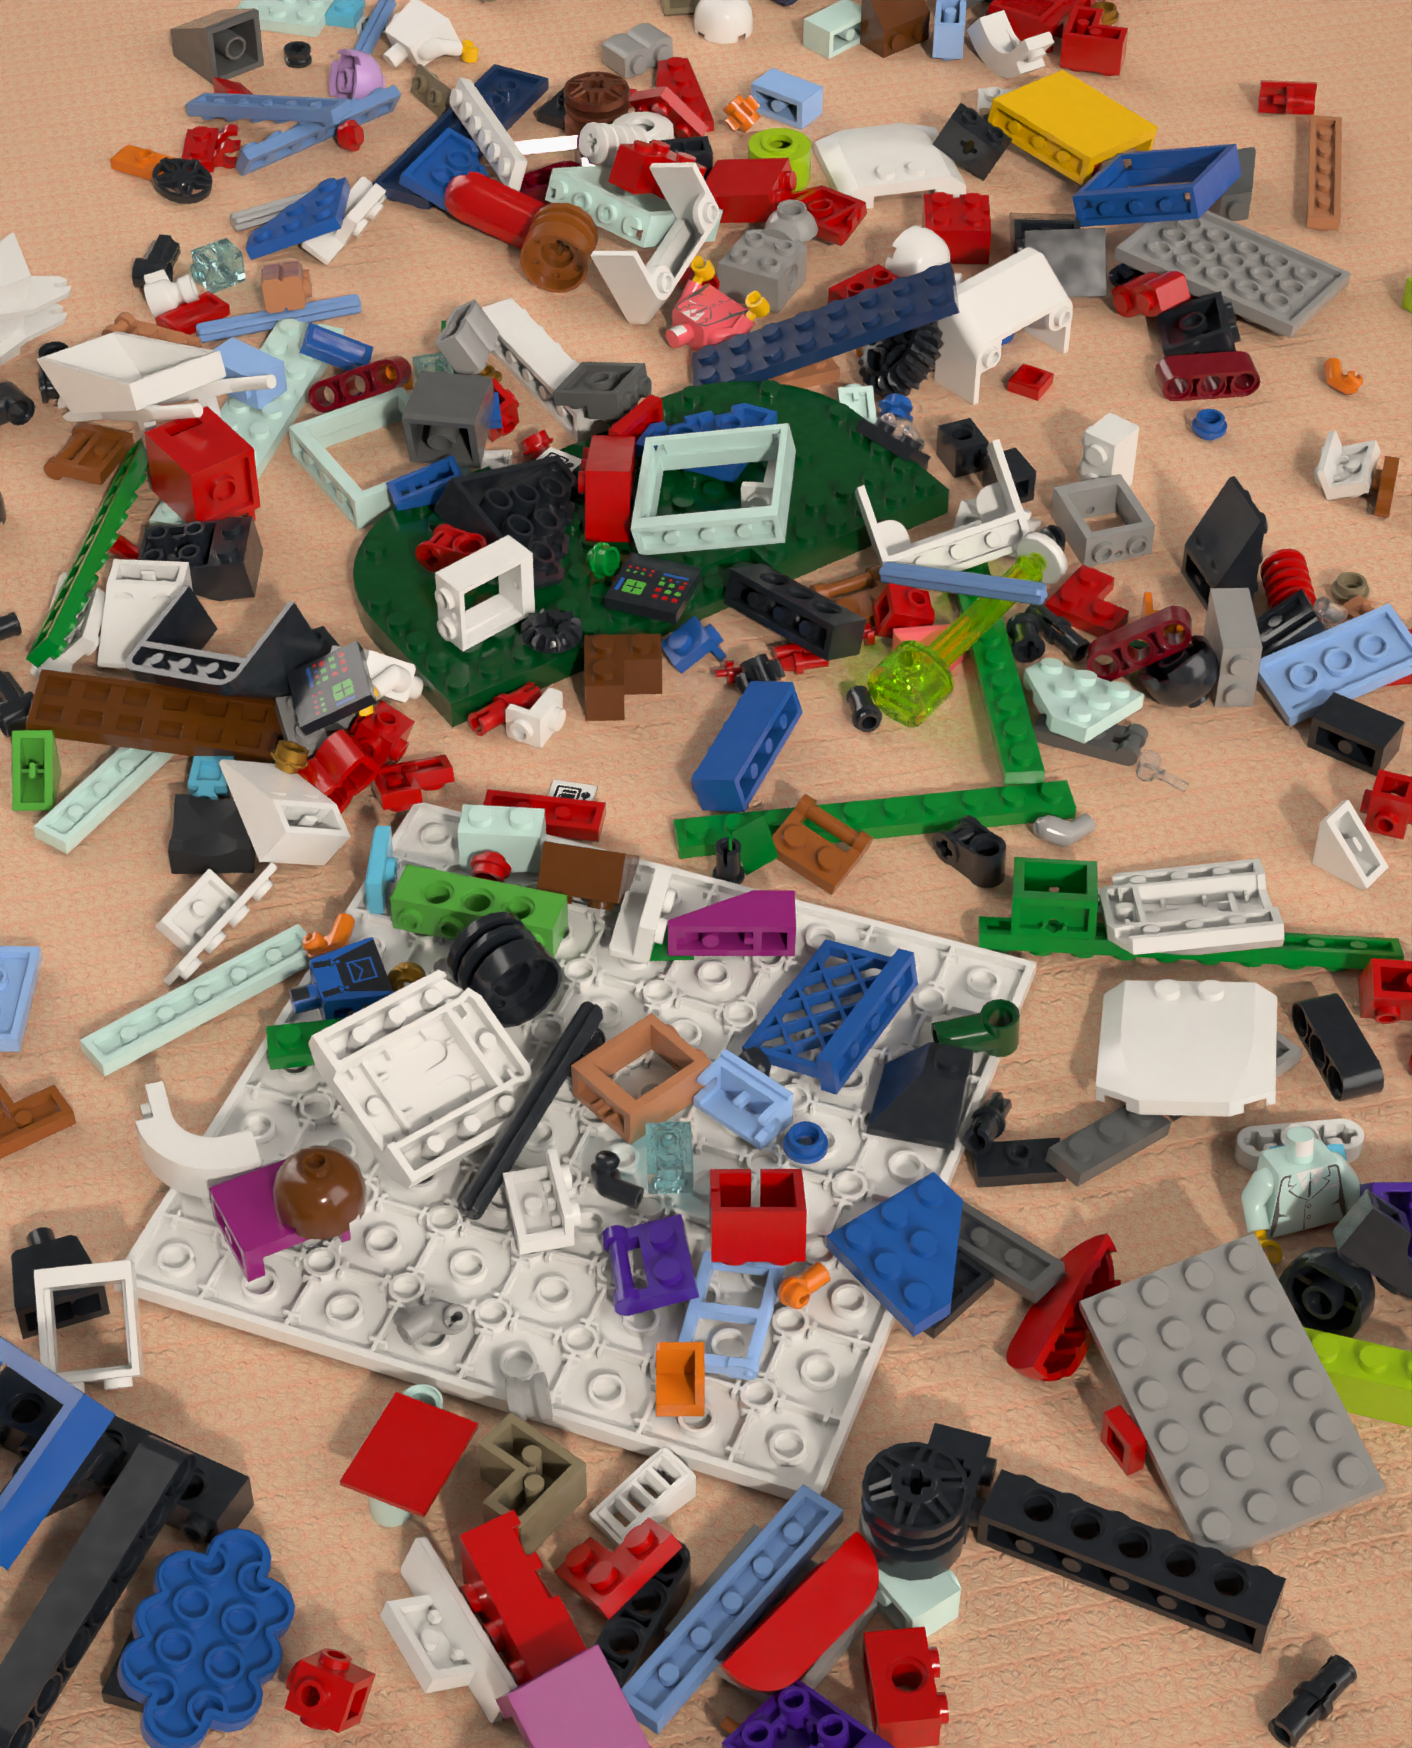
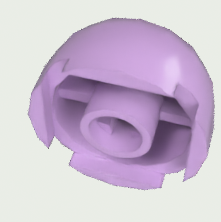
[329,48,385,100]

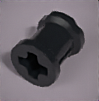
[1006,612,1046,663]

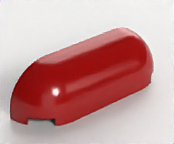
[444,171,547,250]
[1006,1233,1121,1382]
[719,1531,879,1692]

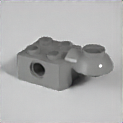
[718,200,818,314]

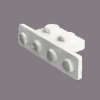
[301,177,387,265]
[30,572,106,679]
[155,862,278,986]
[380,1537,517,1723]

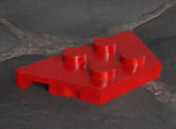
[788,185,867,246]

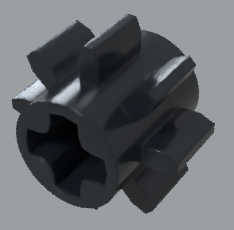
[735,654,785,695]

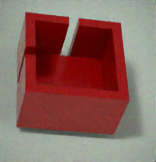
[922,192,991,265]
[709,1169,807,1266]

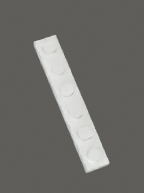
[450,78,528,191]

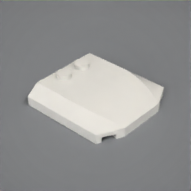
[814,123,966,209]
[1099,858,1285,955]
[308,969,533,1189]
[1096,979,1277,1117]

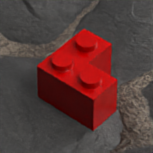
[1060,5,1128,76]
[608,140,706,201]

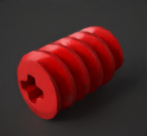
[1260,548,1319,615]

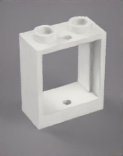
[435,535,535,651]
[34,1260,144,1392]

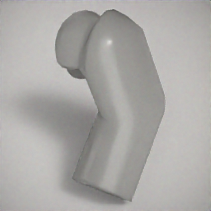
[397,1301,470,1345]

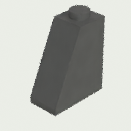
[1190,147,1256,221]

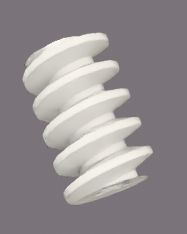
[579,122,649,165]

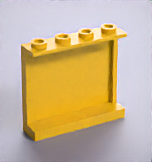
[987,69,1158,186]

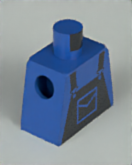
[289,937,394,1020]

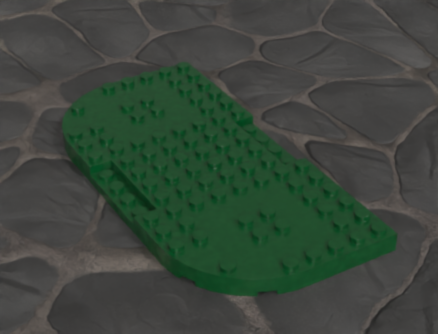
[353,380,949,727]

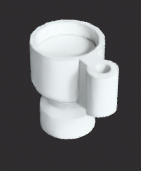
[144,269,199,317]

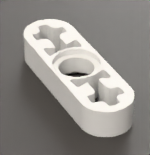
[1234,1119,1364,1171]

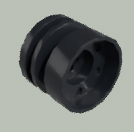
[447,911,562,1028]
[859,1442,970,1581]

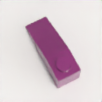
[668,890,796,956]

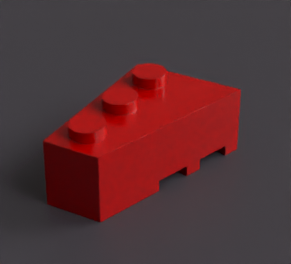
[578,435,636,542]
[459,1509,586,1687]

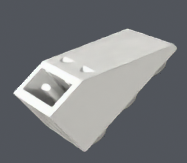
[97,559,193,669]
[219,759,350,866]

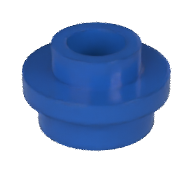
[1192,409,1227,441]
[783,1121,828,1164]

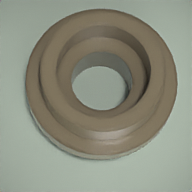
[1331,572,1369,604]

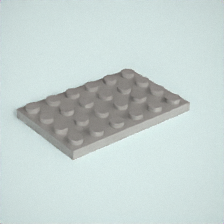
[1114,210,1351,338]
[1079,1233,1386,1556]

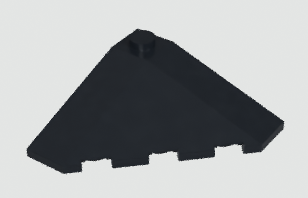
[434,455,578,590]

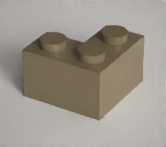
[478,1412,587,1556]

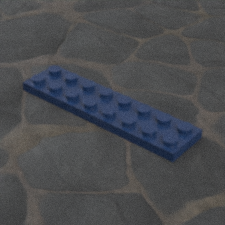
[372,64,549,210]
[692,262,960,386]

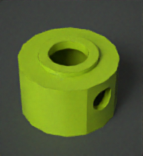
[748,128,812,192]

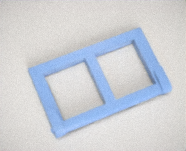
[678,1250,786,1380]

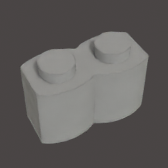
[602,23,673,78]
[436,299,499,375]

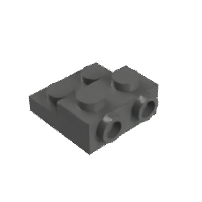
[552,362,652,423]

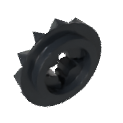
[521,607,583,654]

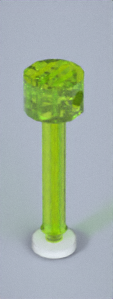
[867,532,1068,727]

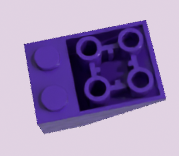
[722,1679,895,1748]

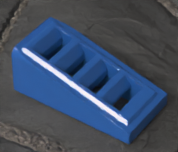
[386,455,462,511]

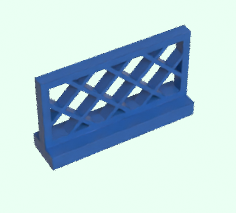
[742,939,918,1095]

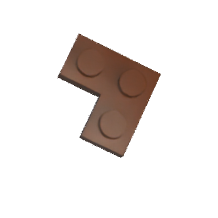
[0,1083,76,1159]

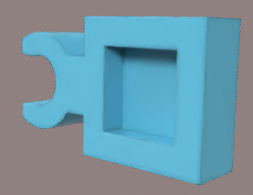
[325,0,366,29]
[187,756,234,800]

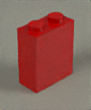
[705,158,797,223]

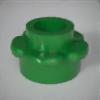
[586,542,620,579]

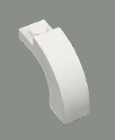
[967,10,1054,78]
[135,1081,262,1199]

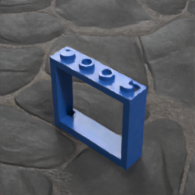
[1072,144,1242,227]
[0,1336,116,1570]

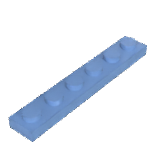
[235,85,402,176]
[185,93,352,126]
[621,1485,844,1735]

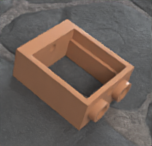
[571,1013,711,1145]

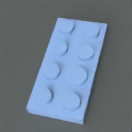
[1258,603,1412,727]

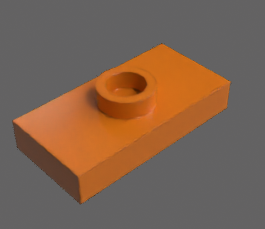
[110,144,181,181]

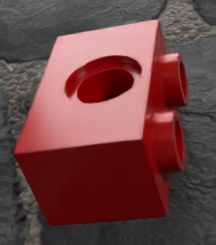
[862,1627,949,1748]

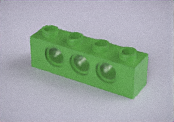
[390,864,568,958]

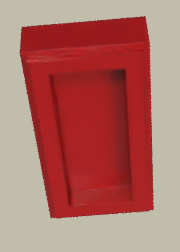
[155,291,230,335]

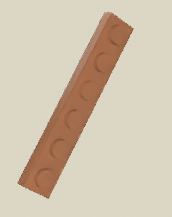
[1306,115,1342,231]

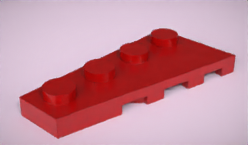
[656,57,714,136]

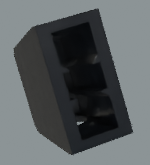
[11,1227,110,1339]

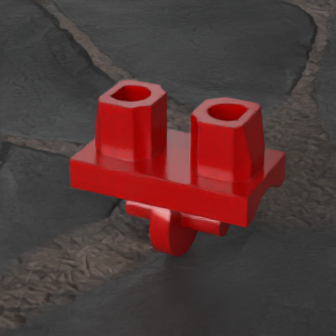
[1257,80,1317,115]

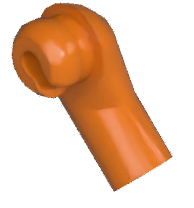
[302,913,355,959]
[777,1262,831,1309]

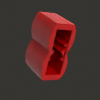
[1111,271,1191,318]
[297,729,381,814]

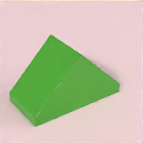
[12,730,62,811]

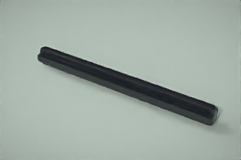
[458,1001,603,1220]

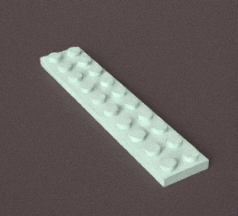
[149,318,344,528]

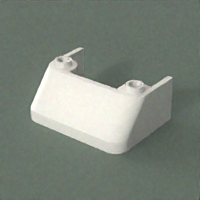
[590,162,720,325]
[934,247,1073,405]
[855,439,1030,571]

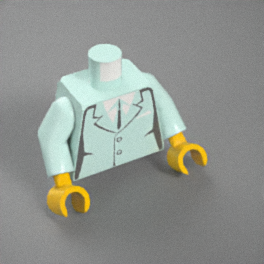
[1241,1126,1361,1264]

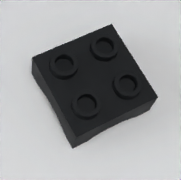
[168,794,256,874]

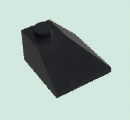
[866,1042,974,1151]

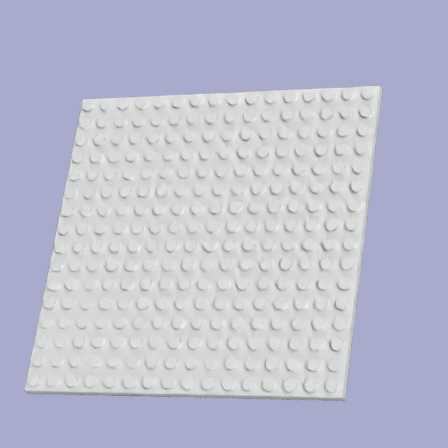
[114,802,1037,1500]

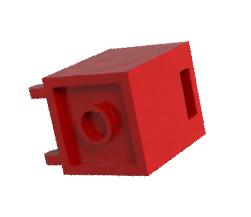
[144,406,261,524]

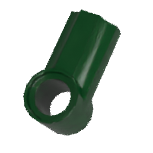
[931,999,1020,1057]

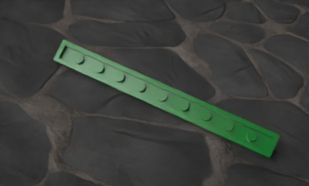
[26,437,149,668]
[955,563,1045,785]
[673,780,1076,859]
[978,916,1404,972]

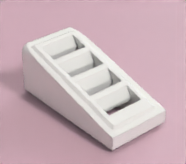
[589,1446,696,1547]

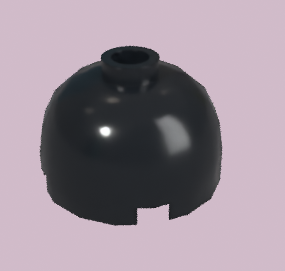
[1138,635,1218,708]
[1278,1247,1375,1338]

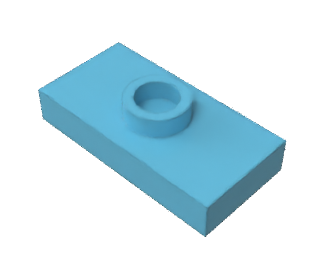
[365,826,397,914]

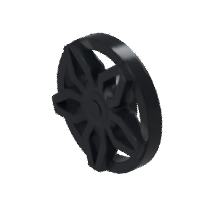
[152,157,213,204]

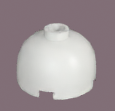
[694,0,753,44]
[885,225,950,277]

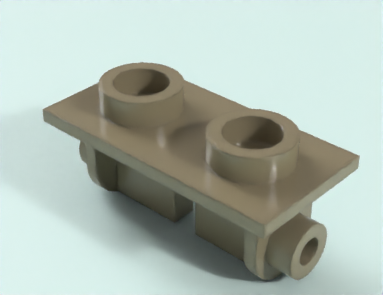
[410,63,452,118]

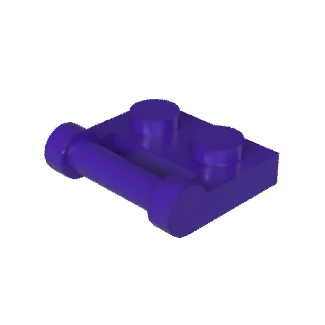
[601,1214,699,1316]

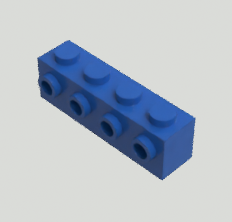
[691,681,803,812]

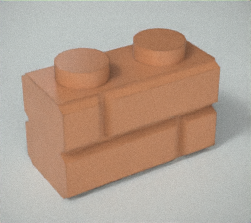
[261,261,312,314]

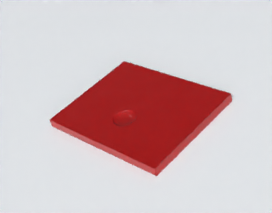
[340,1392,479,1518]

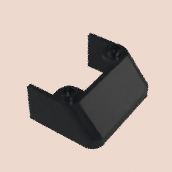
[126,585,322,700]

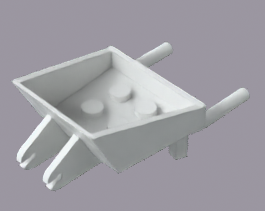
[0,232,71,366]
[36,331,277,449]

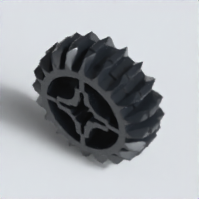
[858,322,944,397]

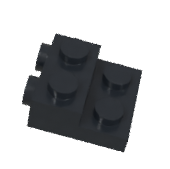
[1157,291,1241,357]

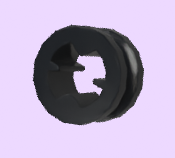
[284,41,312,69]

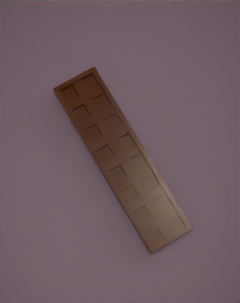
[26,669,352,764]

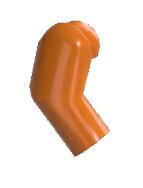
[1324,358,1363,395]

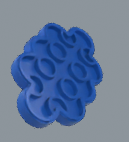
[117,1528,295,1748]

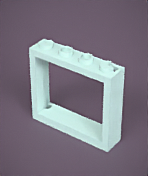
[545,165,723,248]
[289,387,471,530]
[631,423,796,555]

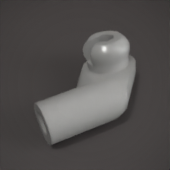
[1033,814,1095,847]

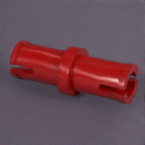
[468,682,542,736]

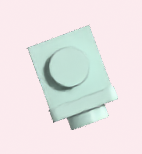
[835,384,877,423]

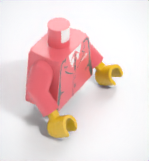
[666,255,770,351]

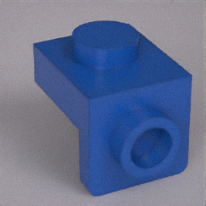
[661,615,727,674]

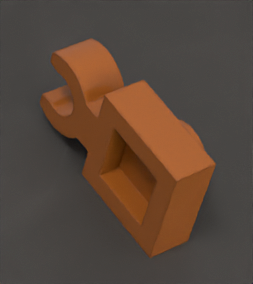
[1371,456,1400,518]

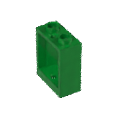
[1010,857,1098,940]

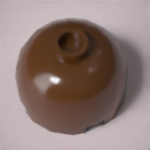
[273,1145,367,1240]

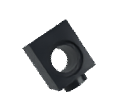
[936,418,989,478]

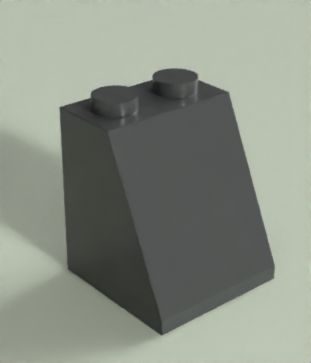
[170,8,264,85]
[402,371,495,469]

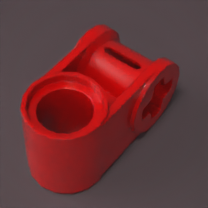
[415,524,487,572]

